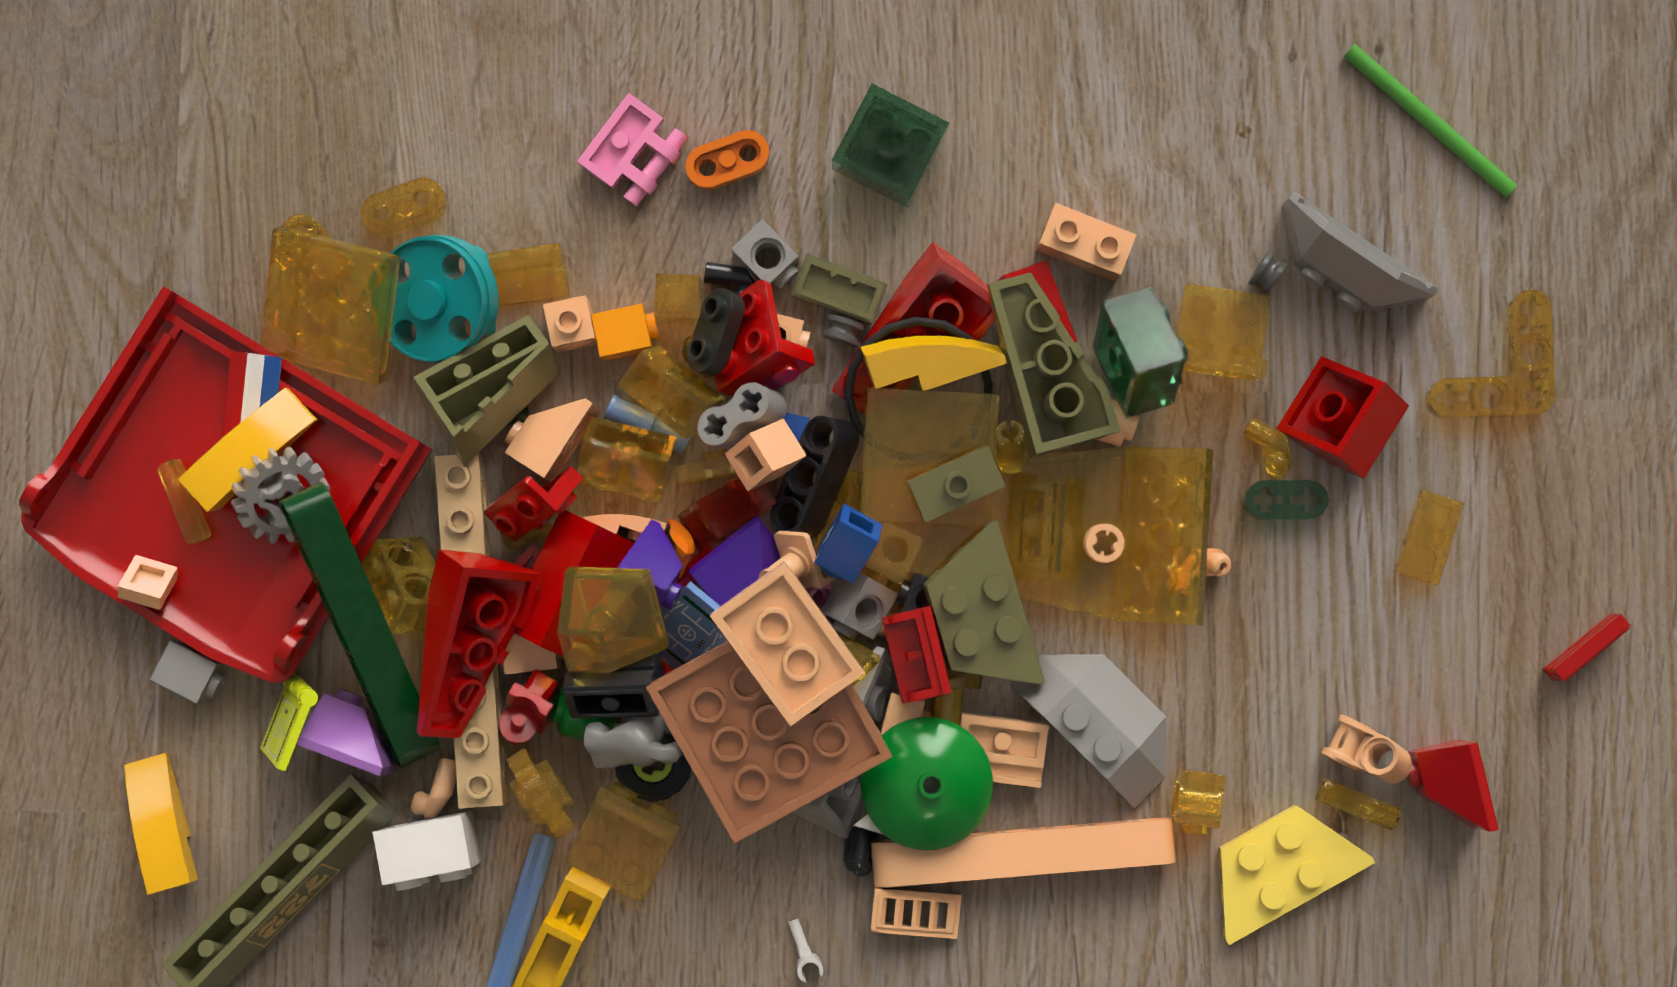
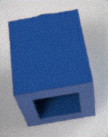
[814,504,883,584]

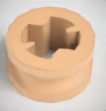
[1083,524,1125,563]

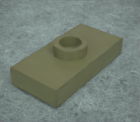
[791,254,888,326]
[906,445,1006,523]

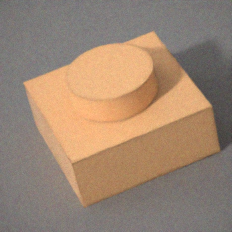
[118,555,177,610]

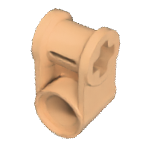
[1321,714,1412,784]

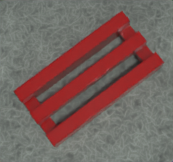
[1543,614,1631,681]

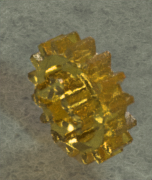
[506,748,577,839]

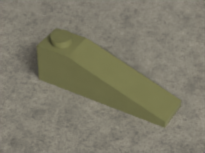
[987,273,1120,459]

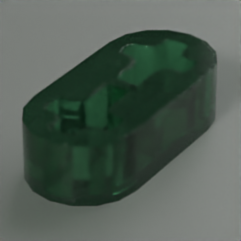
[1243,480,1329,520]

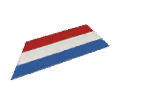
[222,351,282,438]

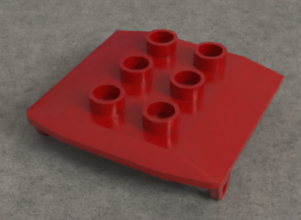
[19,286,433,683]

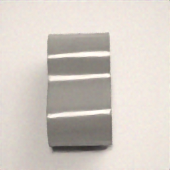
[697,383,787,451]

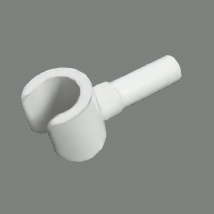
[788,918,824,983]

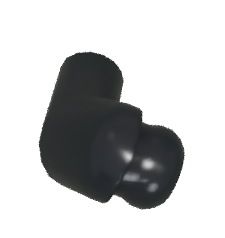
[704,262,755,294]
[843,826,880,877]

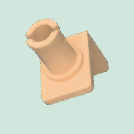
[758,531,834,589]

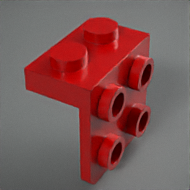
[715,279,815,397]

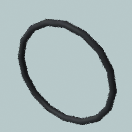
[844,317,993,463]

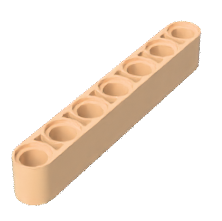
[871,818,1176,887]

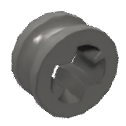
[1248,250,1287,294]
[822,314,865,347]

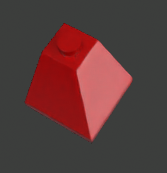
[1406,740,1499,832]

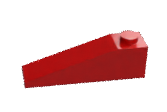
[831,242,995,415]
[417,549,541,738]

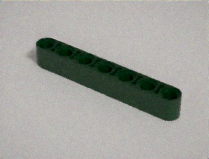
[279,482,441,768]

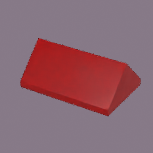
[515,510,635,659]

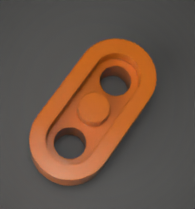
[685,130,770,190]

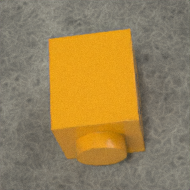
[591,304,659,362]

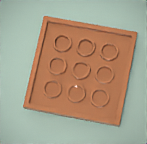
[646,640,892,844]

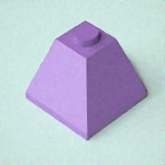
[296,688,397,776]

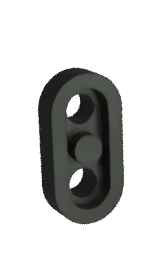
[687,288,745,377]

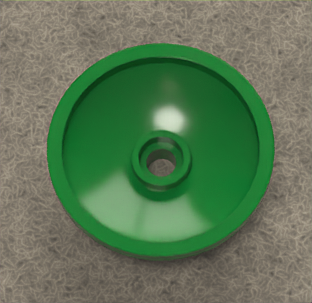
[860,717,993,850]

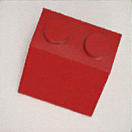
[1276,356,1409,479]

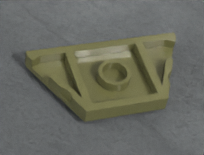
[923,520,1045,684]

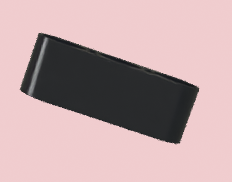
[770,415,860,538]

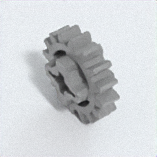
[231,447,331,544]

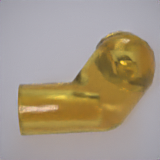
[1242,416,1292,477]

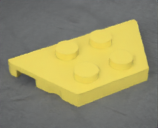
[1219,805,1375,945]

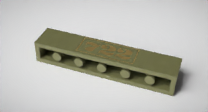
[161,774,398,987]

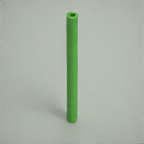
[1343,44,1517,198]

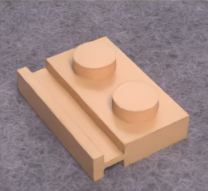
[960,712,1049,788]

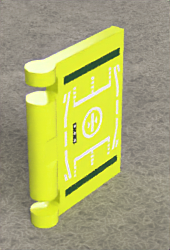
[260,673,318,771]

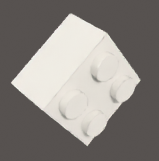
[373,810,482,891]

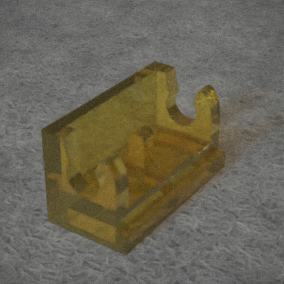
[487,243,570,307]

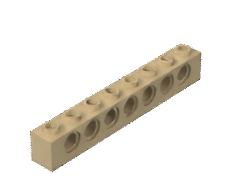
[434,453,509,809]

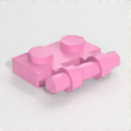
[577,93,688,207]

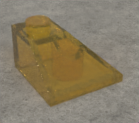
[558,567,669,673]

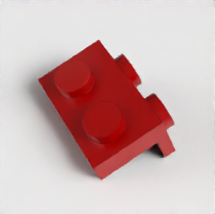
[484,465,583,542]

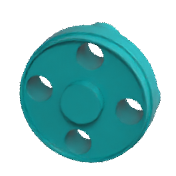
[373,235,499,363]

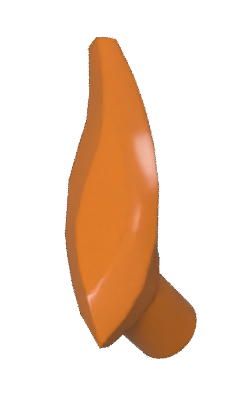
[667,518,695,578]

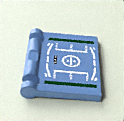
[639,581,727,668]

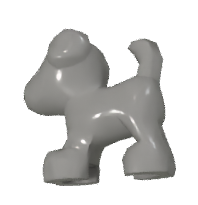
[584,713,683,769]

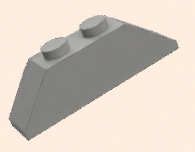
[1282,191,1439,313]
[1010,654,1166,809]

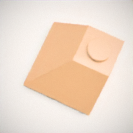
[505,398,600,481]

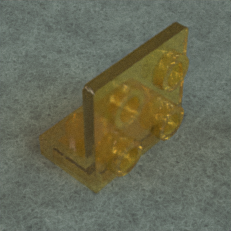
[1172,284,1270,382]

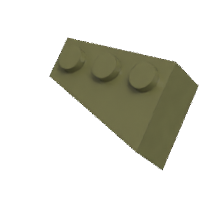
[413,315,559,467]

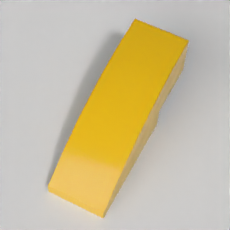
[860,336,1007,391]
[178,388,317,512]
[124,752,198,895]
[512,866,612,987]

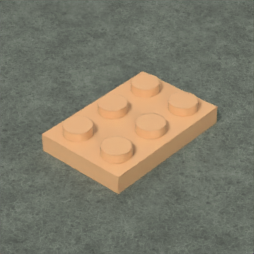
[710,561,865,727]

